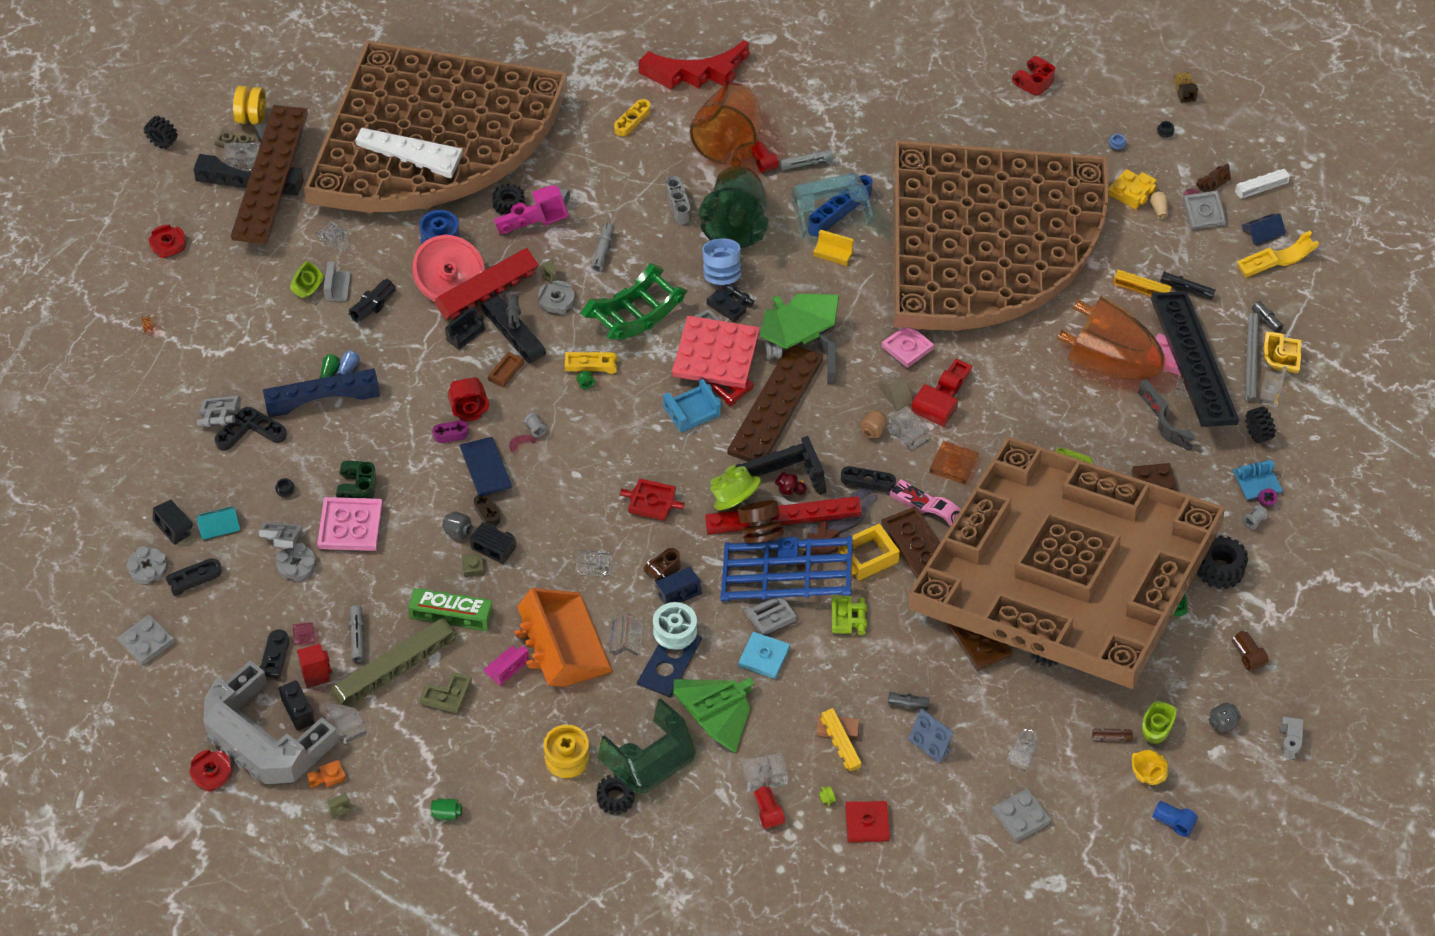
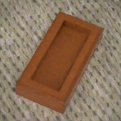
[487,352,524,388]

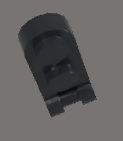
[166,558,222,596]
[259,629,289,679]

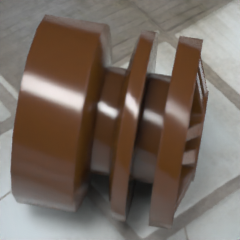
[737,500,784,543]

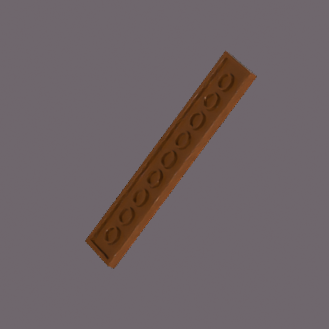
[231,105,308,244]
[881,506,1013,671]

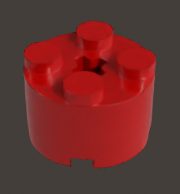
[447,377,489,422]

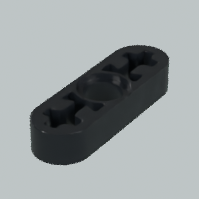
[841,466,896,492]

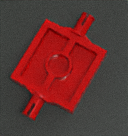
[620,478,685,521]

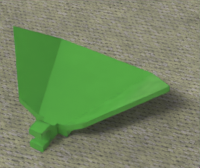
[760,294,839,349]
[673,677,755,753]

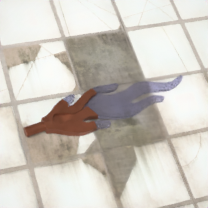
[796,479,879,570]

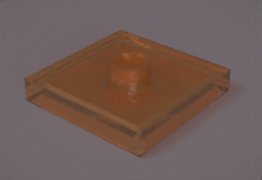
[929,441,979,484]

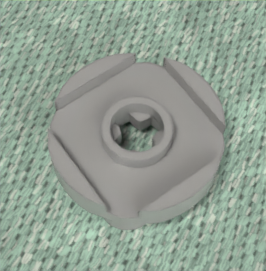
[538,280,575,314]
[276,543,316,581]
[126,546,167,584]

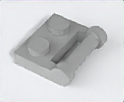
[744,597,797,635]

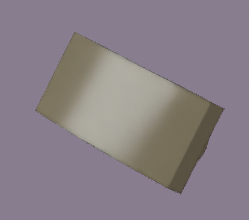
[214,129,255,152]

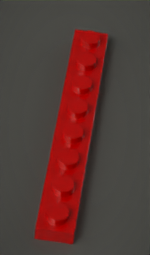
[705,496,862,535]

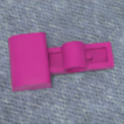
[494,185,569,235]

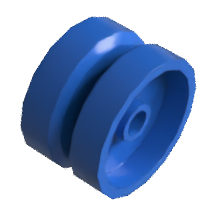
[419,210,460,245]

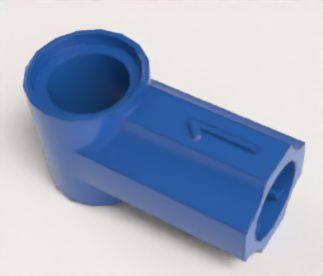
[1152,800,1198,837]

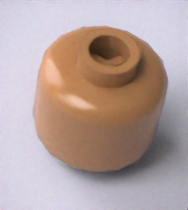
[860,410,888,438]

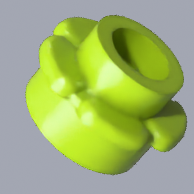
[819,786,836,806]

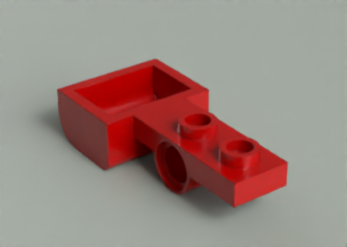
[911,358,972,427]

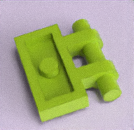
[832,596,868,635]

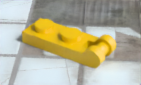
[565,352,617,374]

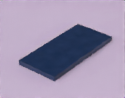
[459,437,512,496]

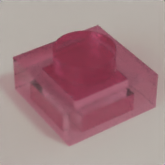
[293,622,315,645]

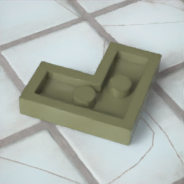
[419,672,472,714]

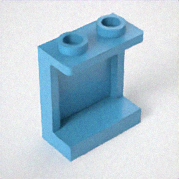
[663,379,722,433]

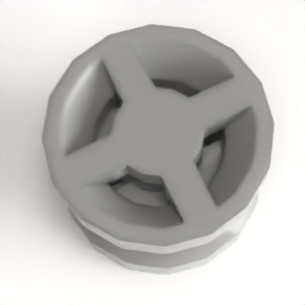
[765,341,782,360]

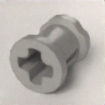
[523,412,547,438]
[1242,505,1268,530]

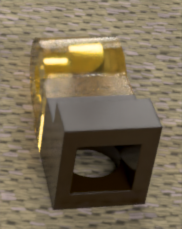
[1174,72,1198,103]

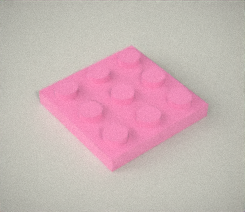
[317,497,383,551]

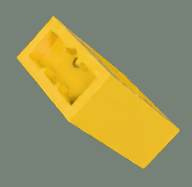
[837,523,900,581]

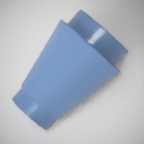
[337,351,360,375]

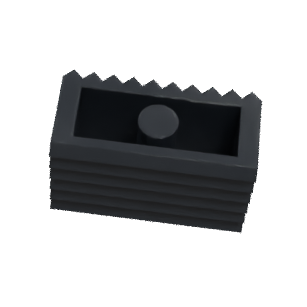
[470,522,516,564]
[278,680,315,731]

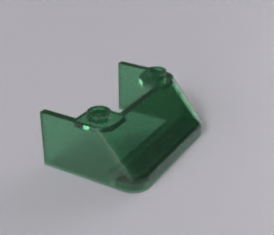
[597,698,696,794]

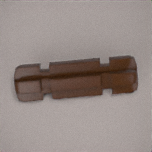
[1092,728,1133,742]

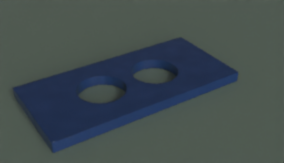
[637,635,702,698]

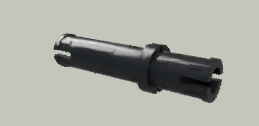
[1160,271,1216,300]

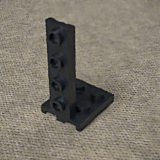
[735,436,827,495]

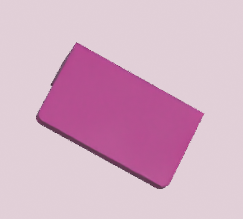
[484,646,529,686]

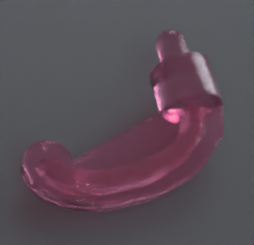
[509,435,536,452]

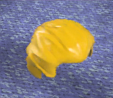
[1132,750,1169,785]

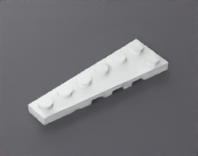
[355,128,463,178]

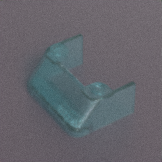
[791,173,873,239]

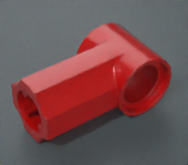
[749,140,779,173]
[754,786,785,829]

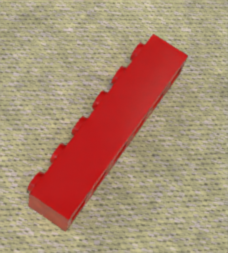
[434,247,539,321]

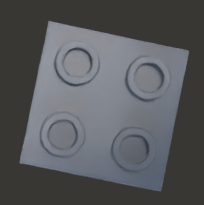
[908,709,954,763]

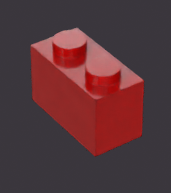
[297,643,332,688]

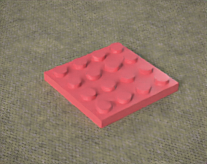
[672,315,760,388]

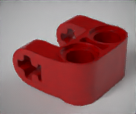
[1012,56,1055,95]

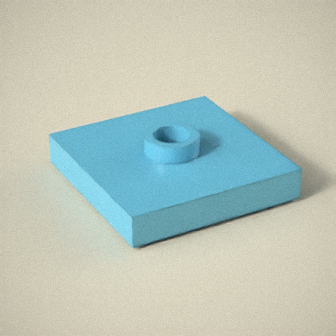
[738,632,790,679]

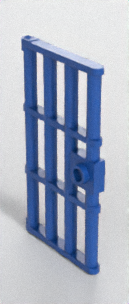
[720,536,853,602]

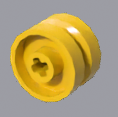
[233,86,266,125]
[543,725,590,778]

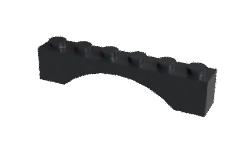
[193,154,304,196]

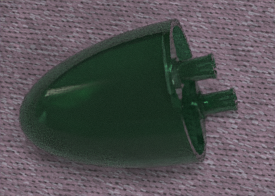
[698,166,769,249]

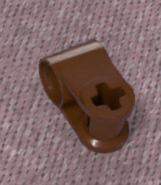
[643,548,681,582]

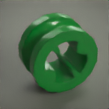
[576,371,595,389]

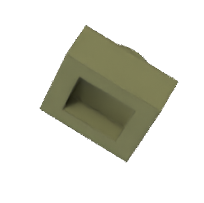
[462,554,484,577]
[326,793,351,818]

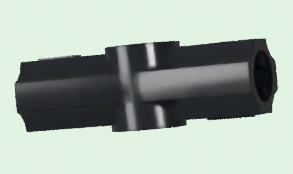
[349,279,396,322]

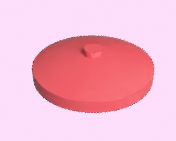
[412,235,485,302]

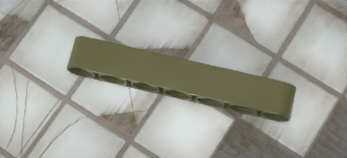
[330,619,457,709]

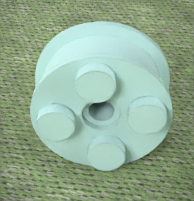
[653,602,697,650]

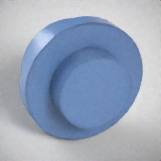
[1109,134,1126,150]

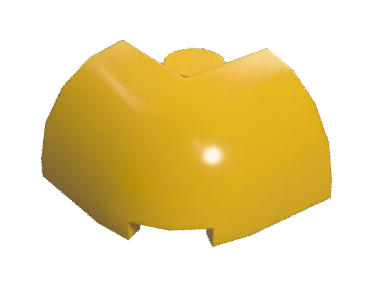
[1263,331,1302,373]

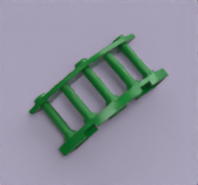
[580,263,688,340]

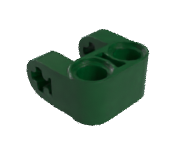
[336,461,377,499]

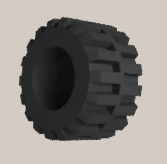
[1197,535,1248,589]

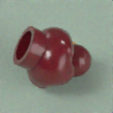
[775,472,807,497]

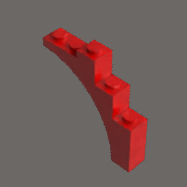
[638,40,750,90]

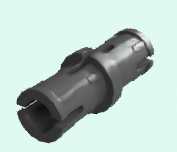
[506,294,521,329]
[1252,301,1284,333]
[888,692,930,710]

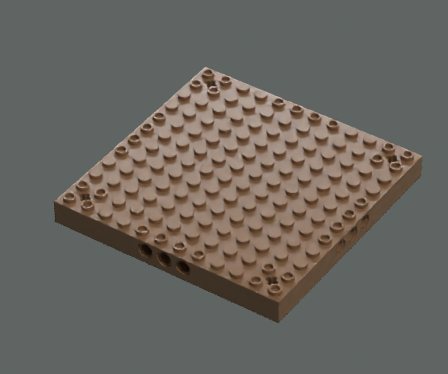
[908,436,1225,689]

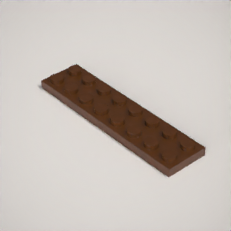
[727,345,823,462]

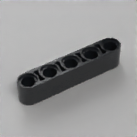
[481,295,546,364]

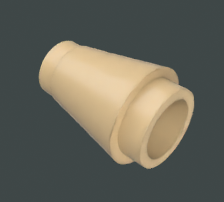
[1150,192,1168,219]

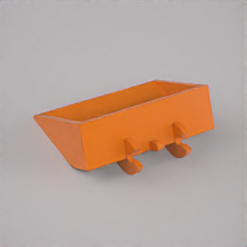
[514,588,613,687]

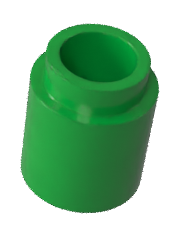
[431,798,462,820]

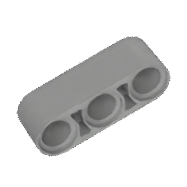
[665,176,690,225]

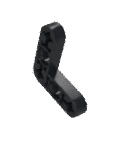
[215,407,287,451]

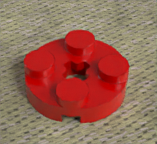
[148,225,186,258]
[189,750,232,792]

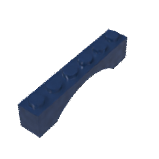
[263,368,380,417]

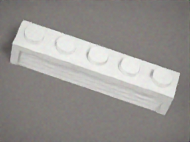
[1235,169,1290,199]

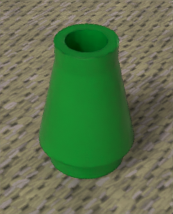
[319,354,340,379]

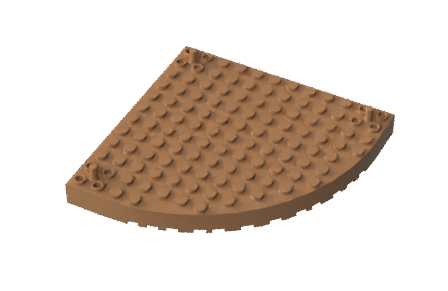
[304,40,567,213]
[892,140,1108,331]

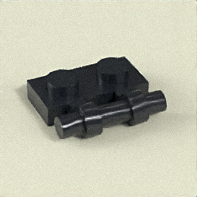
[706,284,754,322]

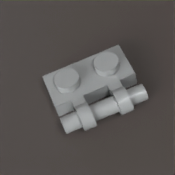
[197,395,241,427]

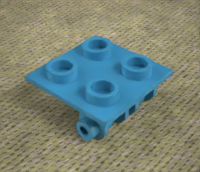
[1232,459,1283,500]

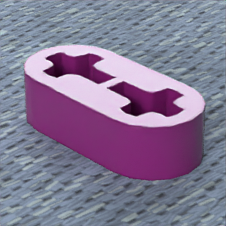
[432,421,469,443]

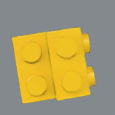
[1108,169,1158,210]

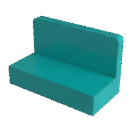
[196,506,240,540]

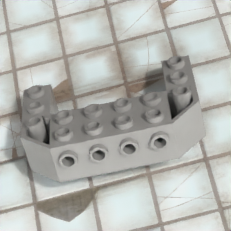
[204,660,339,784]

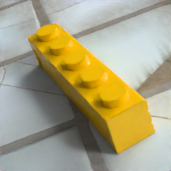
[1113,270,1172,296]
[820,708,861,773]

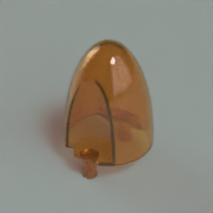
[690,83,761,168]
[1056,296,1165,380]

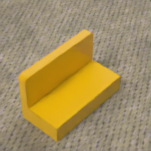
[813,230,854,266]

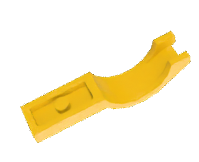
[1237,231,1319,278]

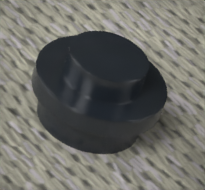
[1157,121,1175,137]
[275,478,295,497]

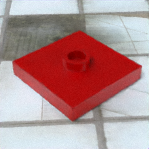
[845,801,890,842]

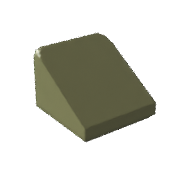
[543,259,556,284]

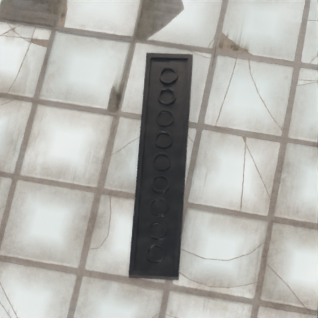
[1150,291,1239,427]

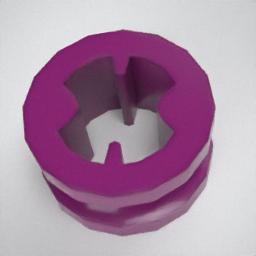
[1258,488,1277,507]

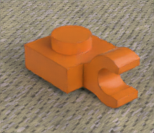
[307,760,346,788]

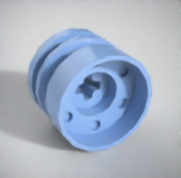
[702,238,742,285]

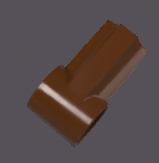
[1232,630,1269,671]

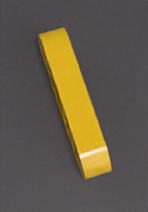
[614,99,651,136]

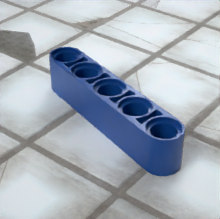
[808,175,872,236]

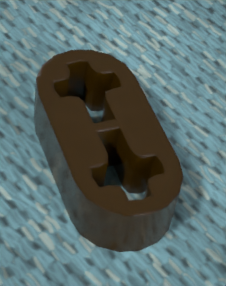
[474,494,501,526]

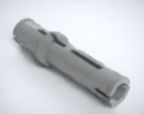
[779,149,833,171]
[591,223,614,272]
[348,605,365,663]

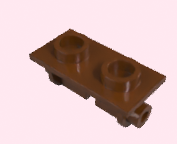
[1196,163,1231,192]

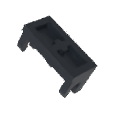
[445,307,486,350]
[153,500,193,545]

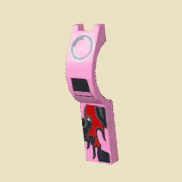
[890,479,961,526]

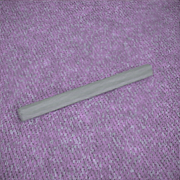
[1245,313,1259,402]

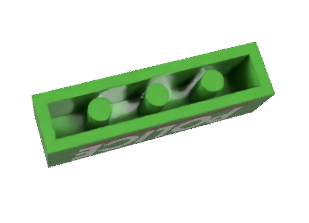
[408,588,493,631]

